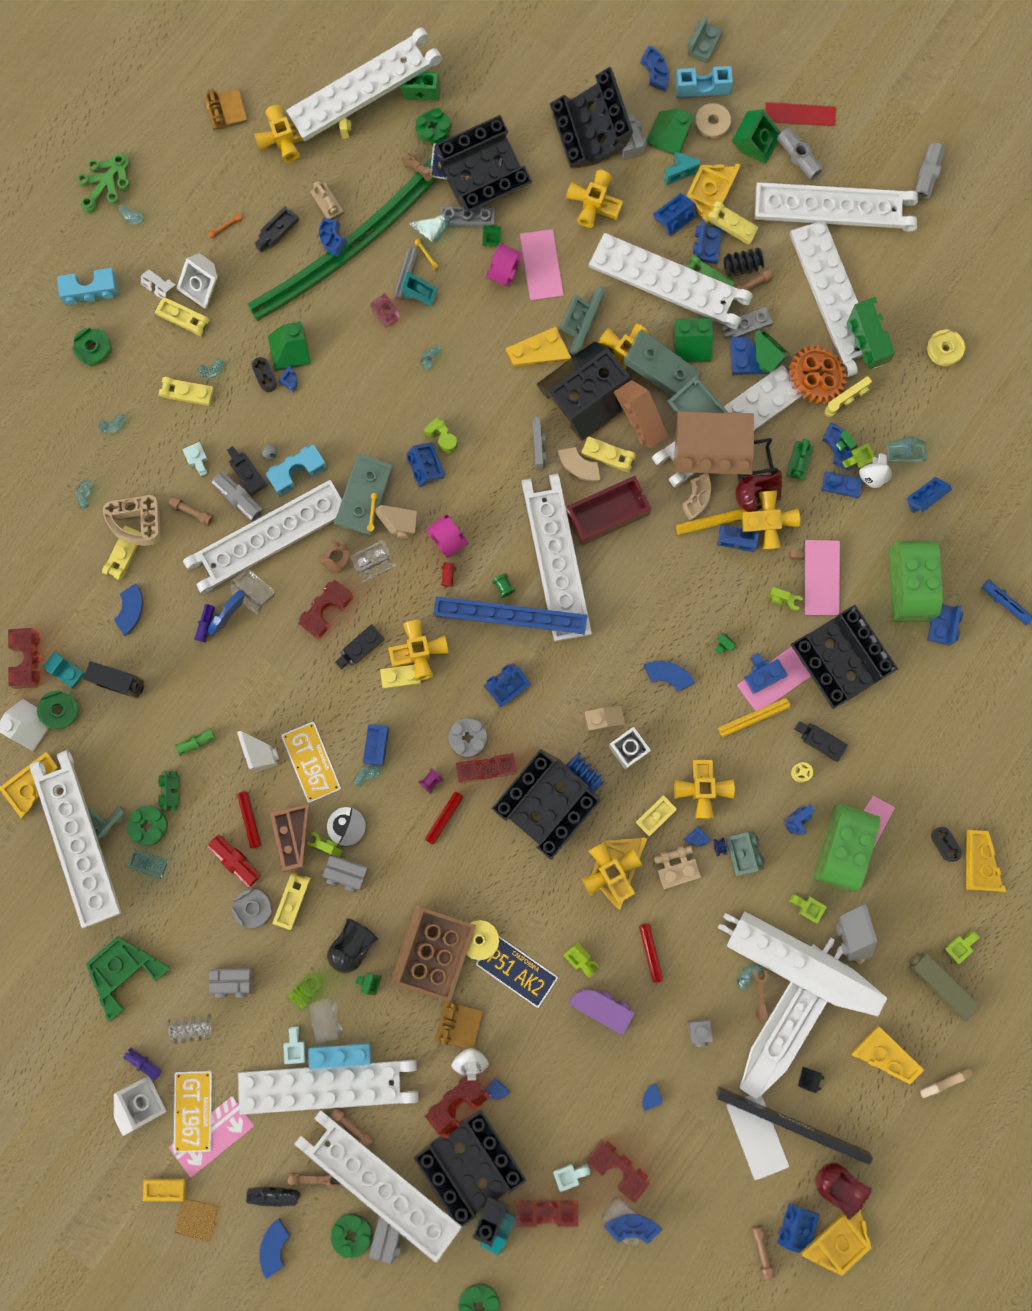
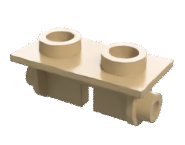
[310,181,344,219]

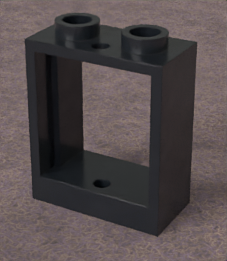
[83,661,144,699]

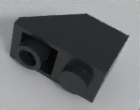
[472,1196,509,1247]

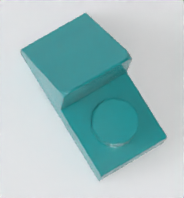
[663,152,701,186]
[401,271,437,306]
[43,651,85,689]
[480,1212,516,1255]

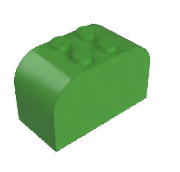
[889,541,943,622]
[813,803,880,892]

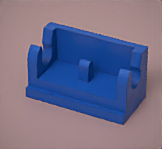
[717,524,759,552]
[363,724,389,766]

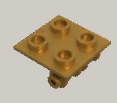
[204,88,247,130]
[434,1001,483,1049]

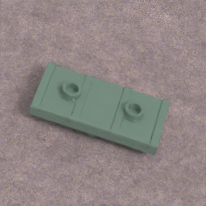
[623,329,701,397]
[667,376,728,413]
[334,453,393,536]

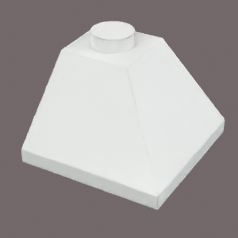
[176,253,218,309]
[0,699,49,751]
[237,731,279,773]
[114,1076,167,1136]

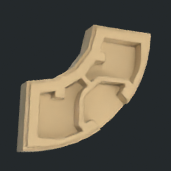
[557,447,600,482]
[681,473,711,521]
[920,1068,973,1098]

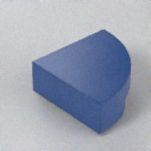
[278,366,297,392]
[683,826,712,846]
[482,1078,510,1099]
[642,1083,663,1111]

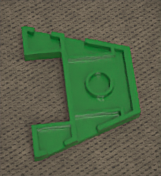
[86,936,171,1022]

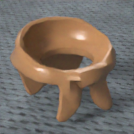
[319,539,351,573]

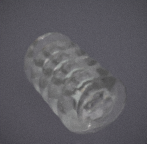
[168,1013,213,1044]

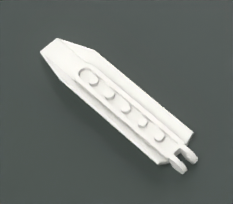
[718,911,887,1016]
[740,938,848,1100]

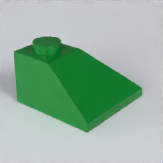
[646,108,694,155]
[268,321,311,371]
[755,329,790,373]

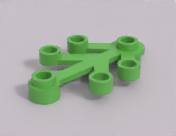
[77,153,130,214]

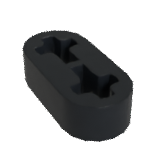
[252,357,277,392]
[931,827,962,862]

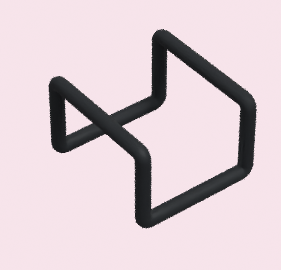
[737,438,778,481]

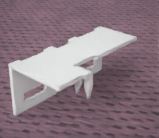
[141,270,175,299]

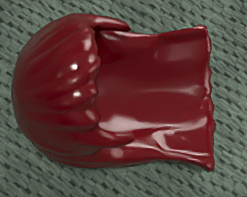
[735,470,782,512]
[815,1162,872,1220]

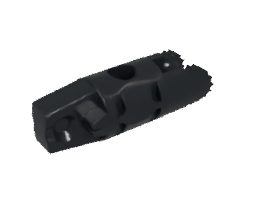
[246,1187,301,1207]

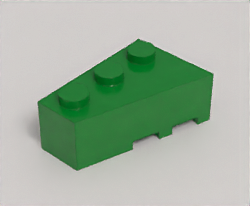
[847,297,895,369]

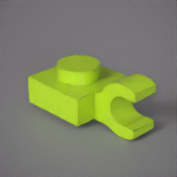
[842,443,875,468]
[767,587,803,611]
[307,832,343,858]
[789,894,827,924]
[944,931,980,964]
[563,942,600,978]

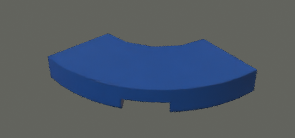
[641,45,669,92]
[319,218,347,257]
[822,422,853,471]
[114,583,143,636]
[208,590,245,636]
[643,661,695,692]
[604,1214,663,1244]
[260,1218,290,1279]

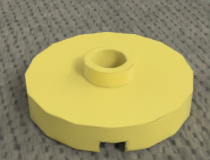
[927,329,965,367]
[466,920,499,960]

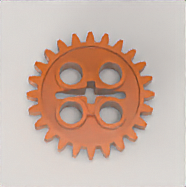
[788,345,847,404]

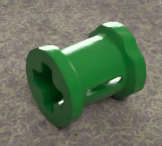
[492,573,516,598]

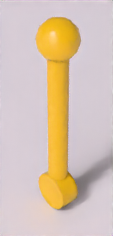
[415,238,438,270]
[367,493,378,532]

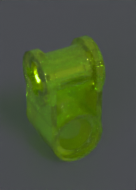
[286,973,323,1012]

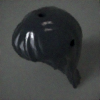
[327,919,378,974]

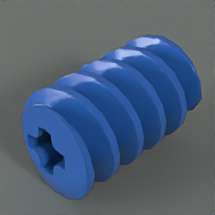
[566,752,606,791]

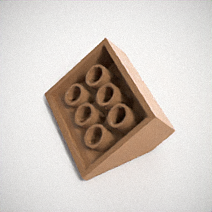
[673,411,754,475]
[390,905,476,1002]

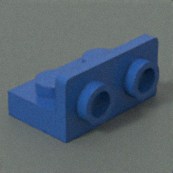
[653,193,697,236]
[693,220,722,264]
[407,442,445,487]
[906,477,952,513]
[927,604,963,646]
[484,663,531,708]
[784,804,815,835]
[778,1203,820,1253]

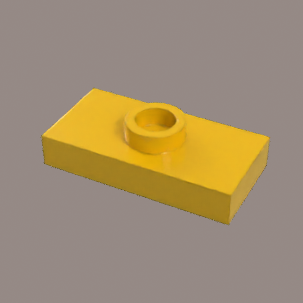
[143,1179,186,1201]

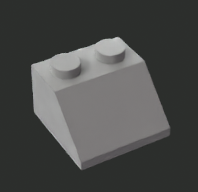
[836,905,877,961]

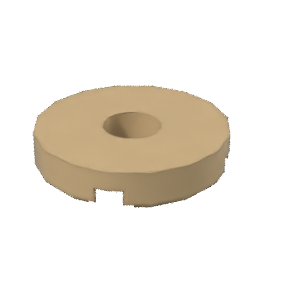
[695,103,731,139]

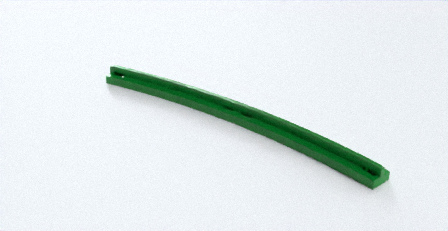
[247,156,438,321]

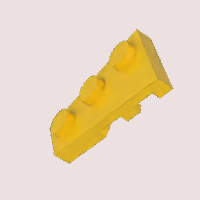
[506,326,571,367]
[0,752,60,819]
[966,830,1007,892]
[850,1025,924,1084]

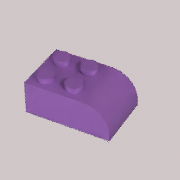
[568,988,635,1035]

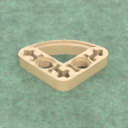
[103,495,161,546]

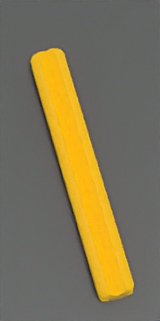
[676,509,746,535]
[718,698,791,737]

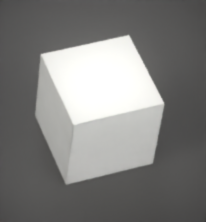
[608,727,651,770]

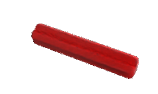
[237,791,261,849]
[425,792,463,845]
[639,923,663,983]

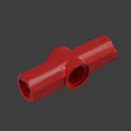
[207,834,261,887]

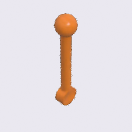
[209,214,242,238]

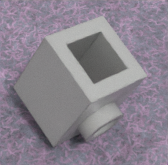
[687,1019,713,1047]

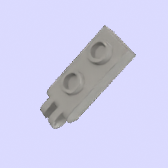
[721,307,773,339]
[533,417,547,470]

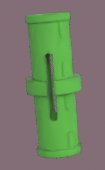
[175,728,216,756]

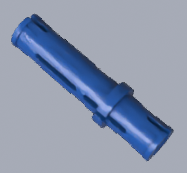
[981,579,1032,625]

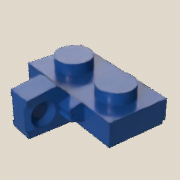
[744,653,788,694]

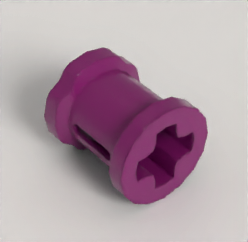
[418,768,444,794]

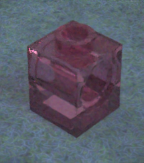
[370,293,399,327]

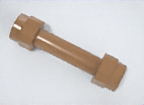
[734,268,774,290]
[168,496,213,526]
[330,1108,374,1148]
[751,1225,775,1280]

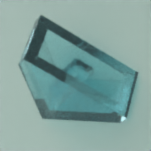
[410,215,451,243]
[887,436,927,461]
[126,849,168,879]

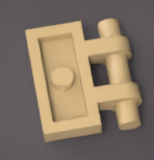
[653,846,701,889]

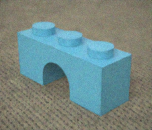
[675,66,733,98]
[57,268,119,305]
[265,444,327,497]
[308,1042,373,1069]

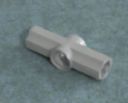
[777,128,823,180]
[915,143,945,200]
[211,472,263,522]

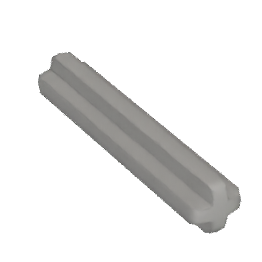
[394,247,418,300]

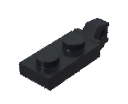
[255,206,299,253]
[227,446,268,496]
[335,624,384,670]
[794,721,848,762]

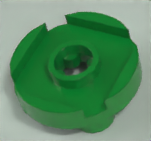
[415,108,452,145]
[72,328,112,366]
[37,690,78,730]
[127,806,168,846]
[331,1213,372,1258]
[459,1283,500,1311]

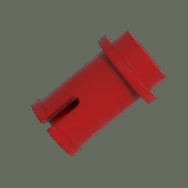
[441,562,456,587]

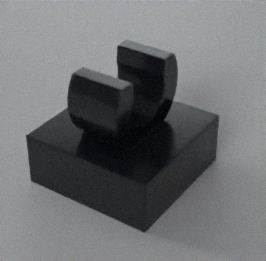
[798,1067,824,1093]

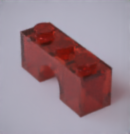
[298,579,354,640]
[8,628,41,689]
[456,753,517,784]
[425,1076,490,1139]
[586,1140,650,1204]
[516,1200,579,1227]

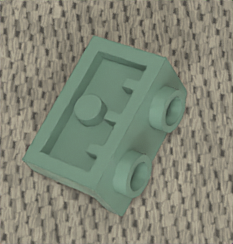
[687,16,723,63]
[726,831,765,876]

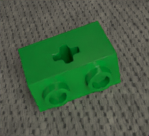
[400,72,441,101]

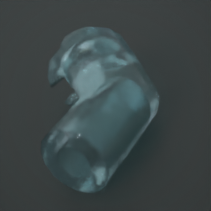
[118,205,144,224]
[420,344,442,370]
[197,358,225,378]
[98,413,127,433]
[75,480,92,508]
[353,765,380,787]
[737,964,762,990]

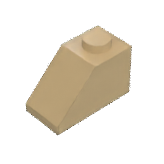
[375,505,417,539]
[584,706,626,733]

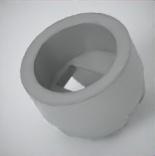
[261,443,277,459]

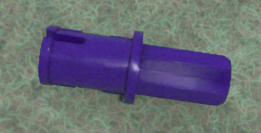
[194,604,215,643]
[123,1048,162,1080]

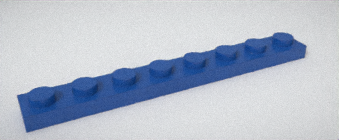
[433,597,587,635]

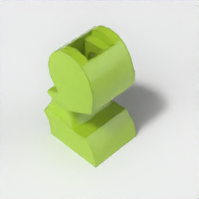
[423,417,457,454]

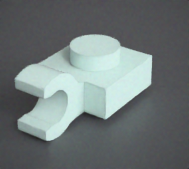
[182,442,208,477]
[284,1026,306,1064]
[553,1163,591,1192]

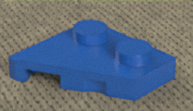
[730,337,768,375]

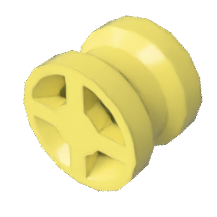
[791,762,813,783]

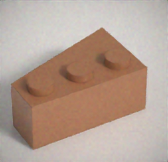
[613,380,668,448]
[270,804,309,873]

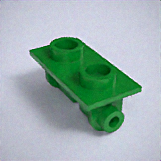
[786,439,814,481]
[158,770,179,811]

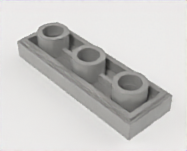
[440,206,495,227]

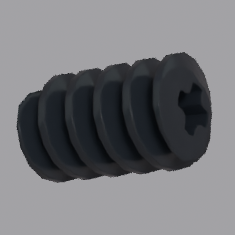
[724,247,764,277]

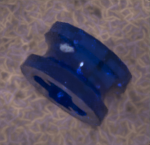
[713,838,727,856]

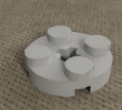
[448,718,487,758]

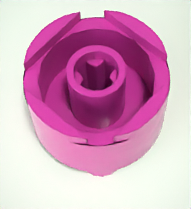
[486,243,523,287]
[426,513,469,558]

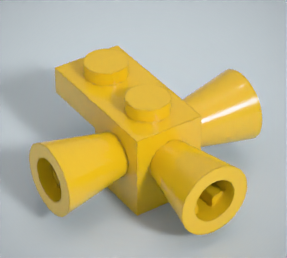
[254,105,304,163]
[566,170,623,228]
[599,324,650,375]
[741,491,800,550]
[388,620,449,681]
[674,760,735,819]
[581,842,642,903]

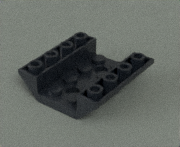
[550,67,633,168]
[435,115,532,213]
[536,341,632,441]
[790,605,898,709]
[491,749,601,860]
[413,1110,527,1227]

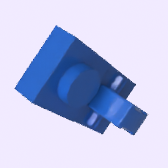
[821,471,862,498]

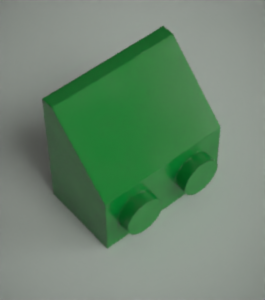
[732,109,781,163]
[673,318,713,362]

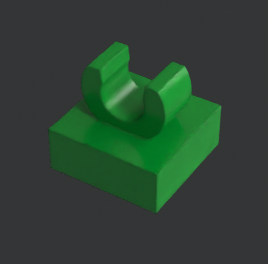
[483,225,501,246]
[836,430,858,452]
[714,632,737,654]
[355,973,382,996]

